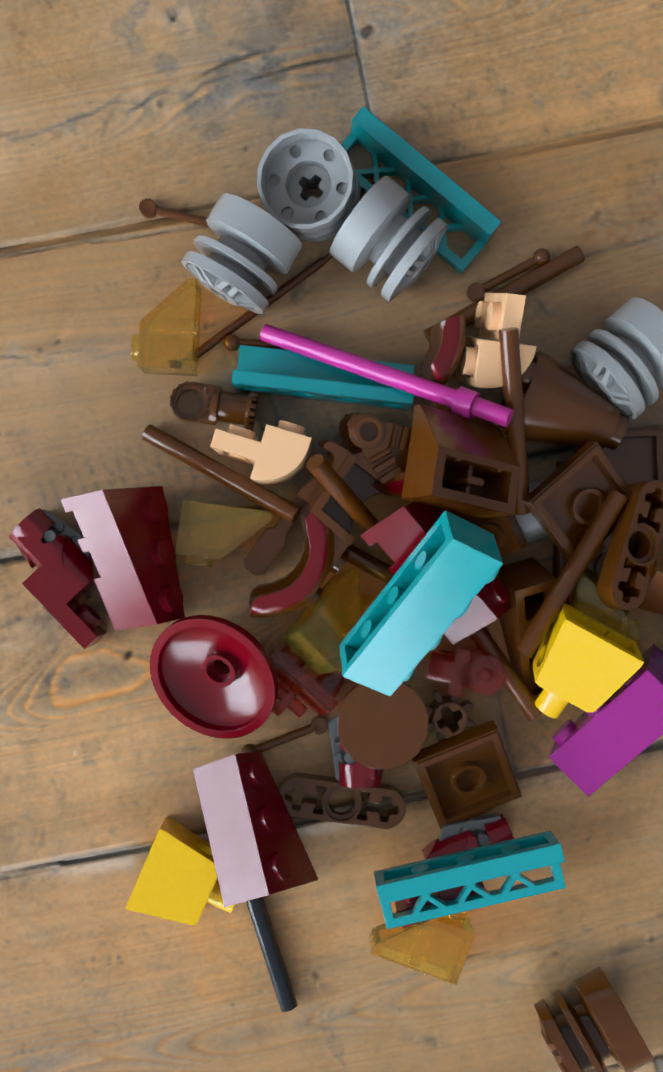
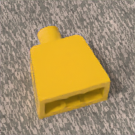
[532,603,644,719]
[125,817,235,925]

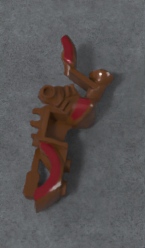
[244,314,494,618]

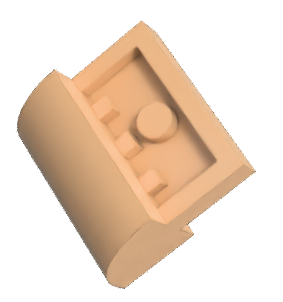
[455,293,537,388]
[210,420,313,486]

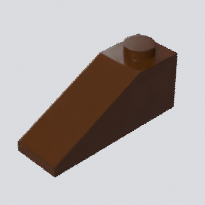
[496,557,557,699]

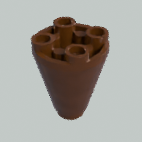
[498,351,629,450]

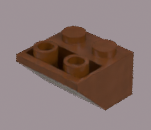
[401,404,521,518]

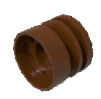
[534,967,654,1072]

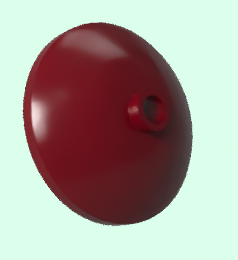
[150,615,278,739]

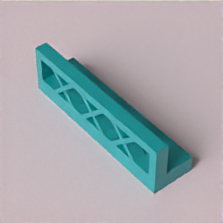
[341,106,502,274]
[232,345,415,411]
[374,830,566,929]

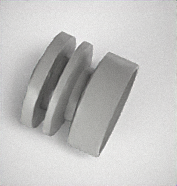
[257,128,361,242]
[330,176,449,302]
[181,193,302,314]
[570,297,663,421]

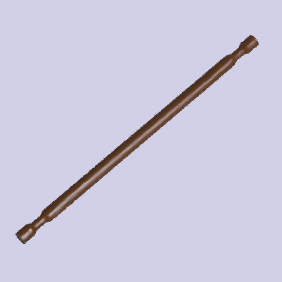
[171,253,333,374]

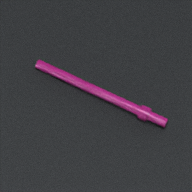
[260,324,514,427]

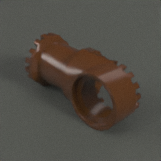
[170,381,258,431]

